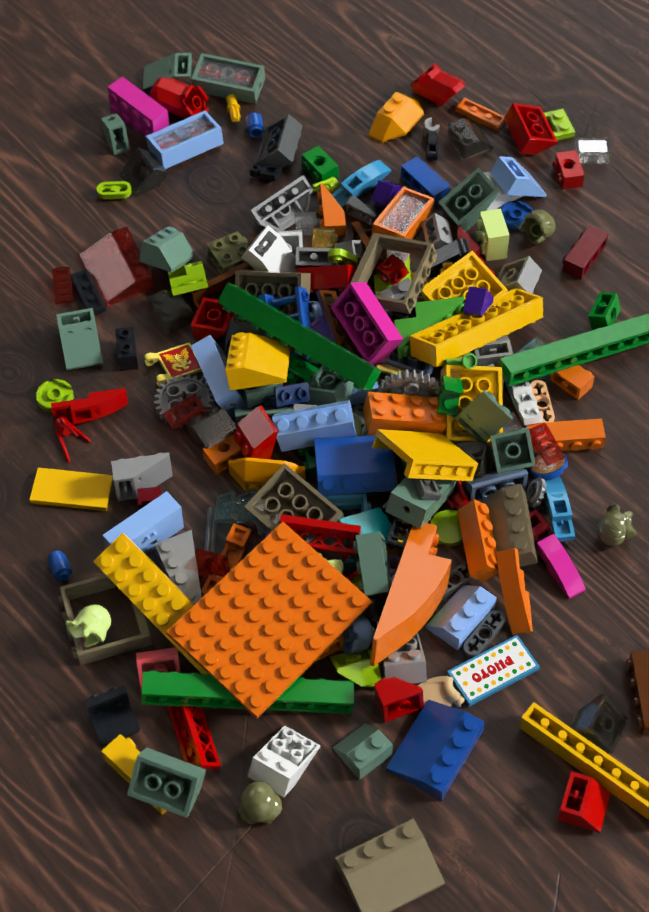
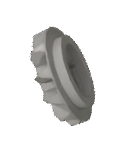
[526,477,547,508]

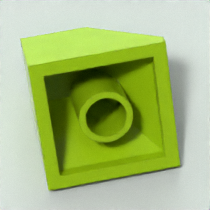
[329,648,381,687]

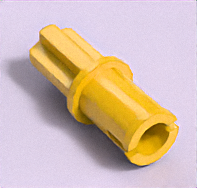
[226,94,240,122]

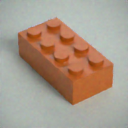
[363,392,447,435]

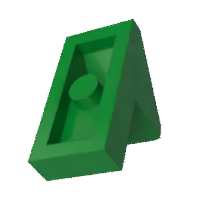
[436,376,463,417]

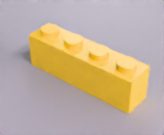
[102,734,167,815]

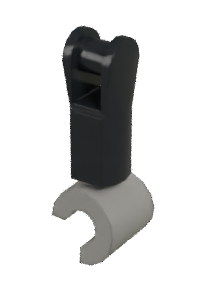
[423,118,440,160]

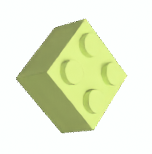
[476,209,510,261]

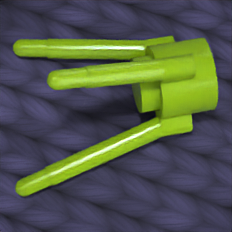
[312,177,340,215]

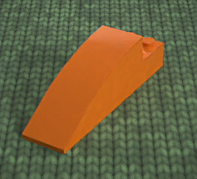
[370,523,452,666]

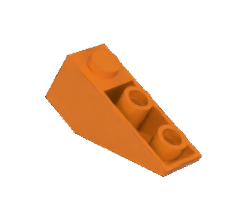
[317,184,346,237]

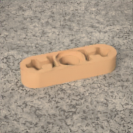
[530,380,555,423]

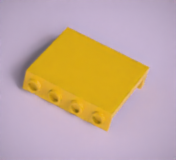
[372,429,478,481]

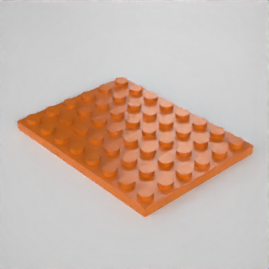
[166,522,373,719]

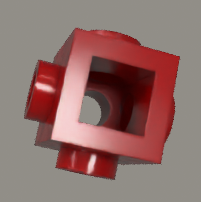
[377,254,409,286]

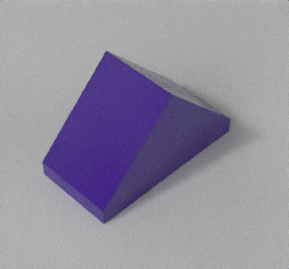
[463,287,494,317]

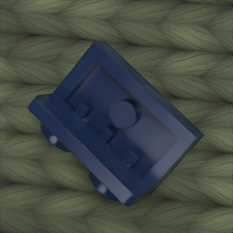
[265,382,310,409]

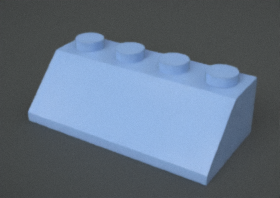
[272,400,357,452]

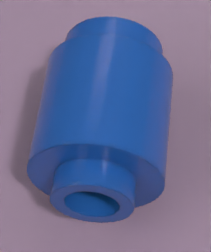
[246,113,264,138]
[47,551,73,581]

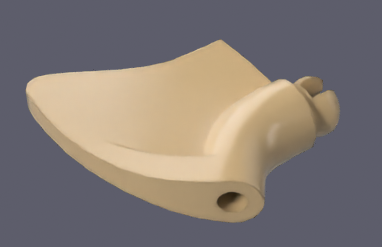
[418,676,465,708]

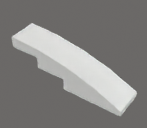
[506,381,543,425]

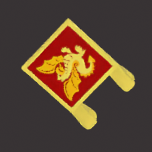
[145,342,202,388]

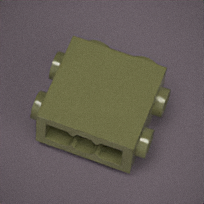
[207,231,249,274]

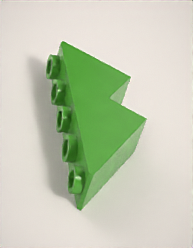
[394,297,465,359]

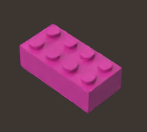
[108,77,169,138]
[331,282,403,364]

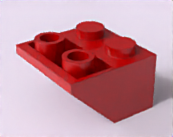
[557,771,611,833]

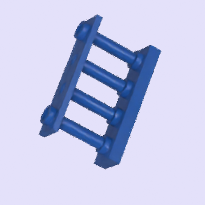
[259,286,311,362]

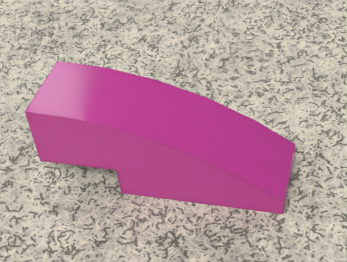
[536,534,586,599]

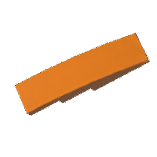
[496,548,533,635]

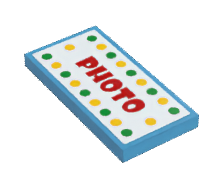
[447,635,540,707]

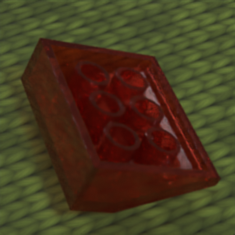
[80,227,154,307]

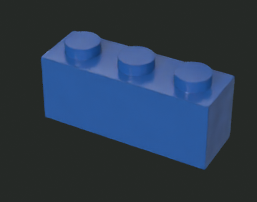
[401,157,450,208]

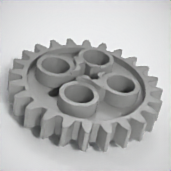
[378,370,440,397]
[154,374,215,428]

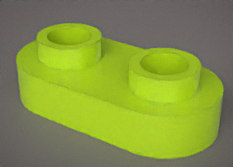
[97,181,132,200]
[328,248,358,265]

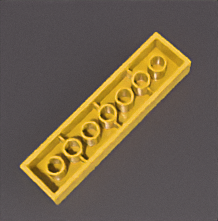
[410,288,543,367]
[93,533,209,675]

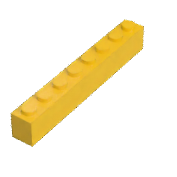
[519,702,649,820]

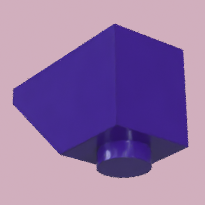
[371,180,403,208]

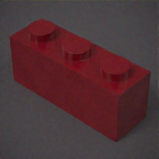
[562,226,608,280]

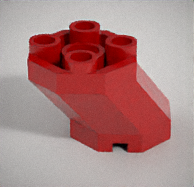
[410,63,466,108]
[150,77,209,118]

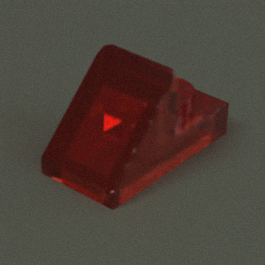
[195,548,230,579]

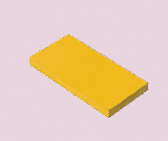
[29,468,114,511]

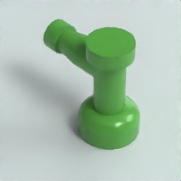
[444,353,477,369]

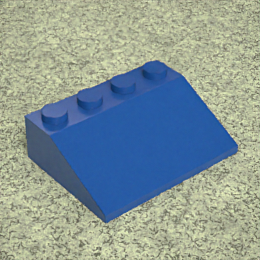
[314,436,397,496]
[386,700,484,801]

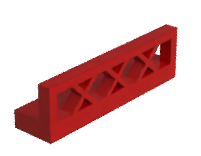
[280,514,362,556]
[167,706,221,770]

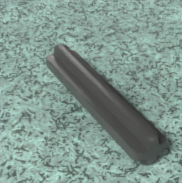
[204,507,218,560]

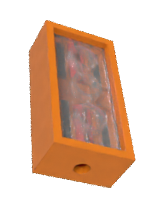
[371,187,435,240]

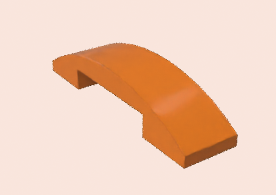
[201,523,252,595]

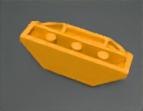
[368,92,424,143]
[228,457,306,494]

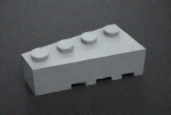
[155,530,202,604]

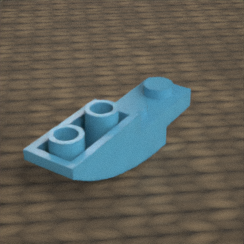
[332,160,391,209]
[544,476,575,542]

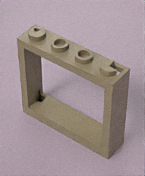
[350,233,437,314]
[58,574,152,665]

